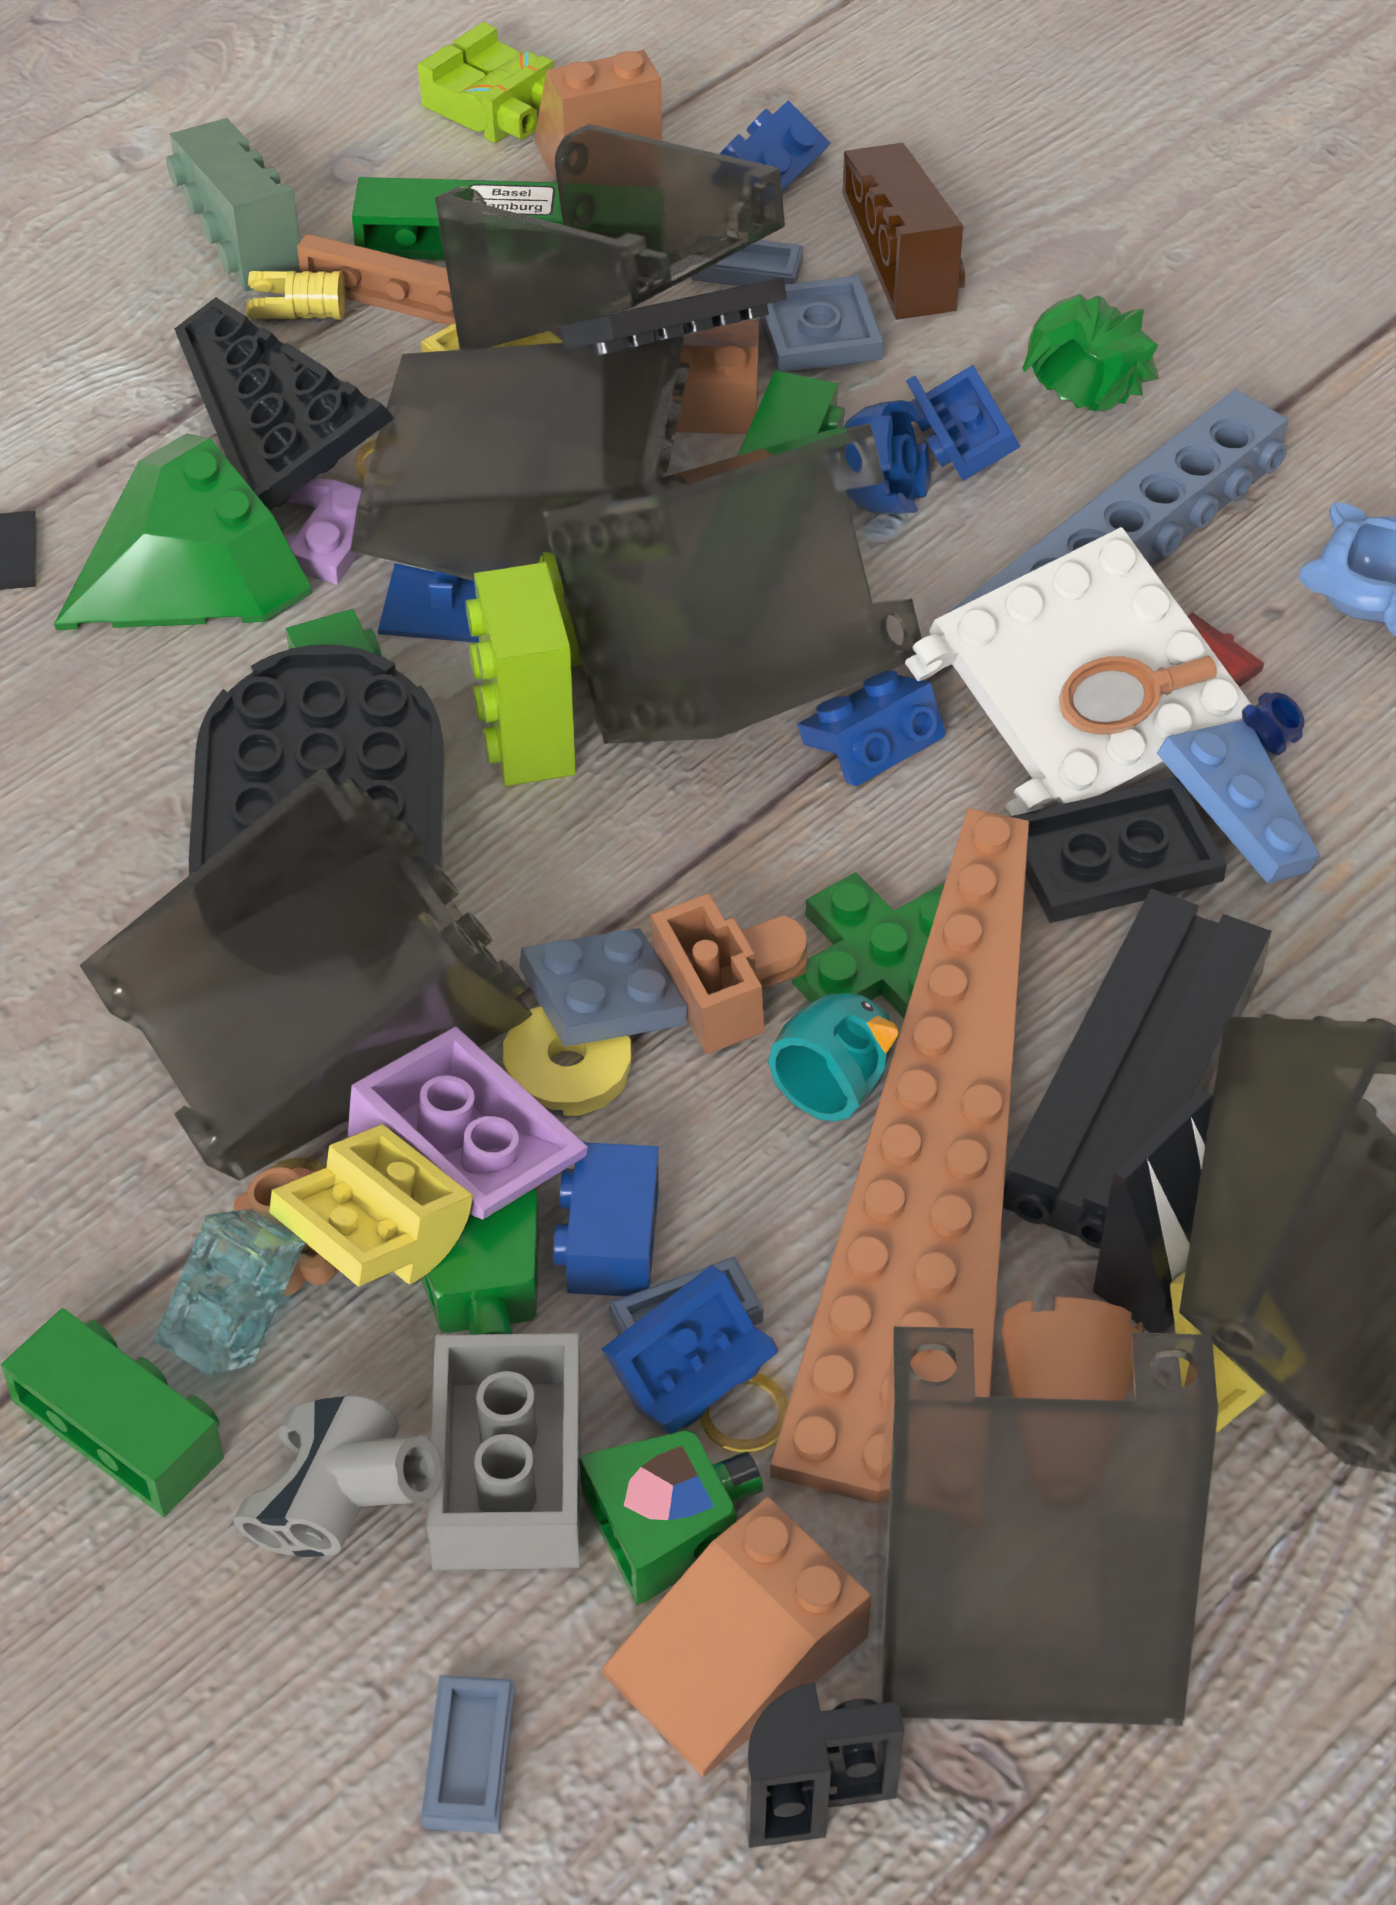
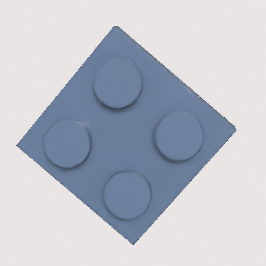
[760,275,884,372]
[519,928,688,1047]

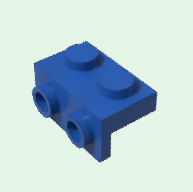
[713,100,831,205]
[906,365,1021,481]
[797,671,946,786]
[602,1265,778,1434]

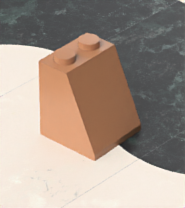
[535,50,662,185]

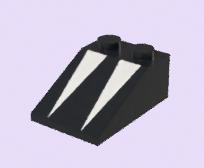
[1093,1088,1250,1339]

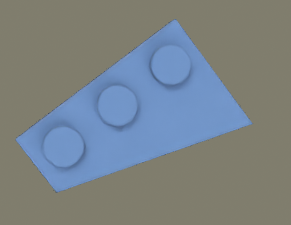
[1157,719,1320,884]

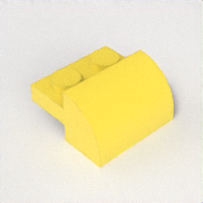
[269,1124,473,1287]

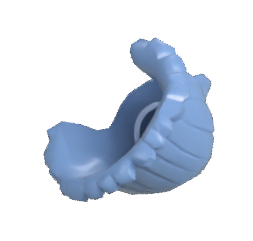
[1298,502,1396,636]

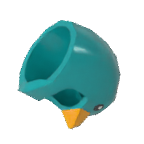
[768,993,898,1122]

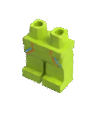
[417,21,554,144]

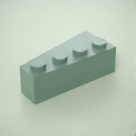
[166,118,300,292]

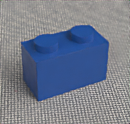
[553,1142,659,1296]

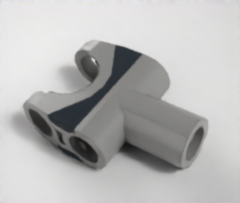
[233,1396,442,1557]

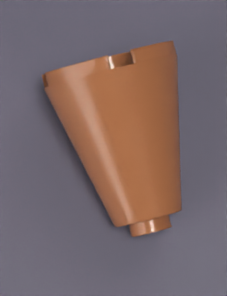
[1001,1297,1145,1508]

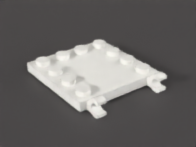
[905,527,1257,816]

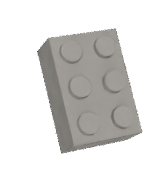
[427,1333,581,1570]

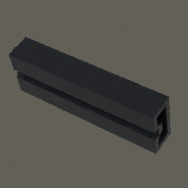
[1003,889,1272,1249]

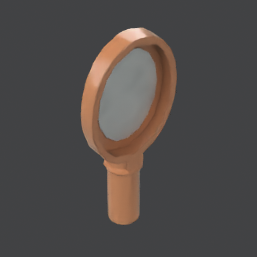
[1059,656,1217,735]

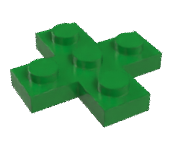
[792,872,945,1018]

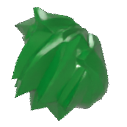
[1022,293,1160,412]

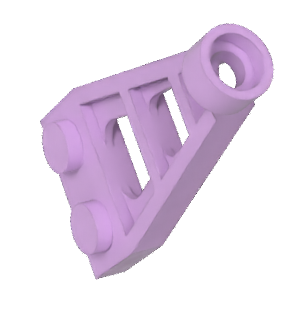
[270,478,387,585]

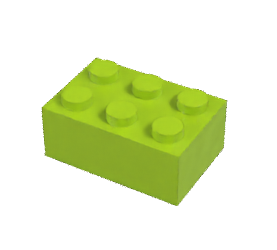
[465,562,576,787]

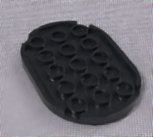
[189,644,445,981]

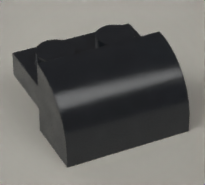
[746,1683,904,1848]

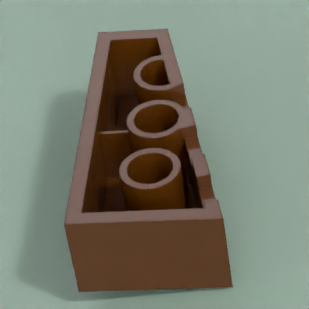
[842,143,965,320]

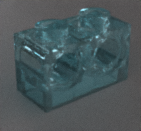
[153,1209,305,1375]

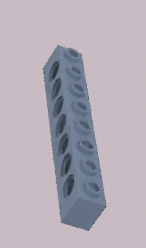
[948,389,1289,613]

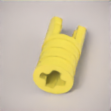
[246,271,346,320]

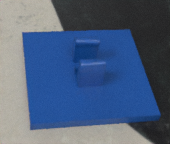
[378,558,510,643]

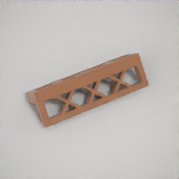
[297,233,518,336]

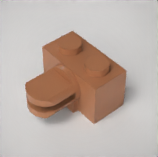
[650,893,808,1055]

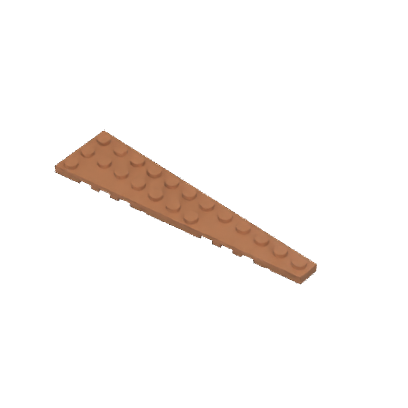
[770,808,1029,1530]

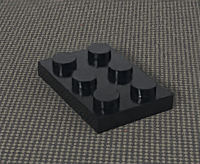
[1010,777,1227,923]

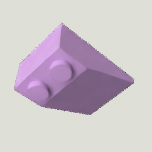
[348,1026,588,1220]

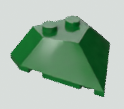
[54,433,312,630]

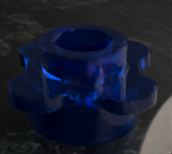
[1242,692,1305,755]

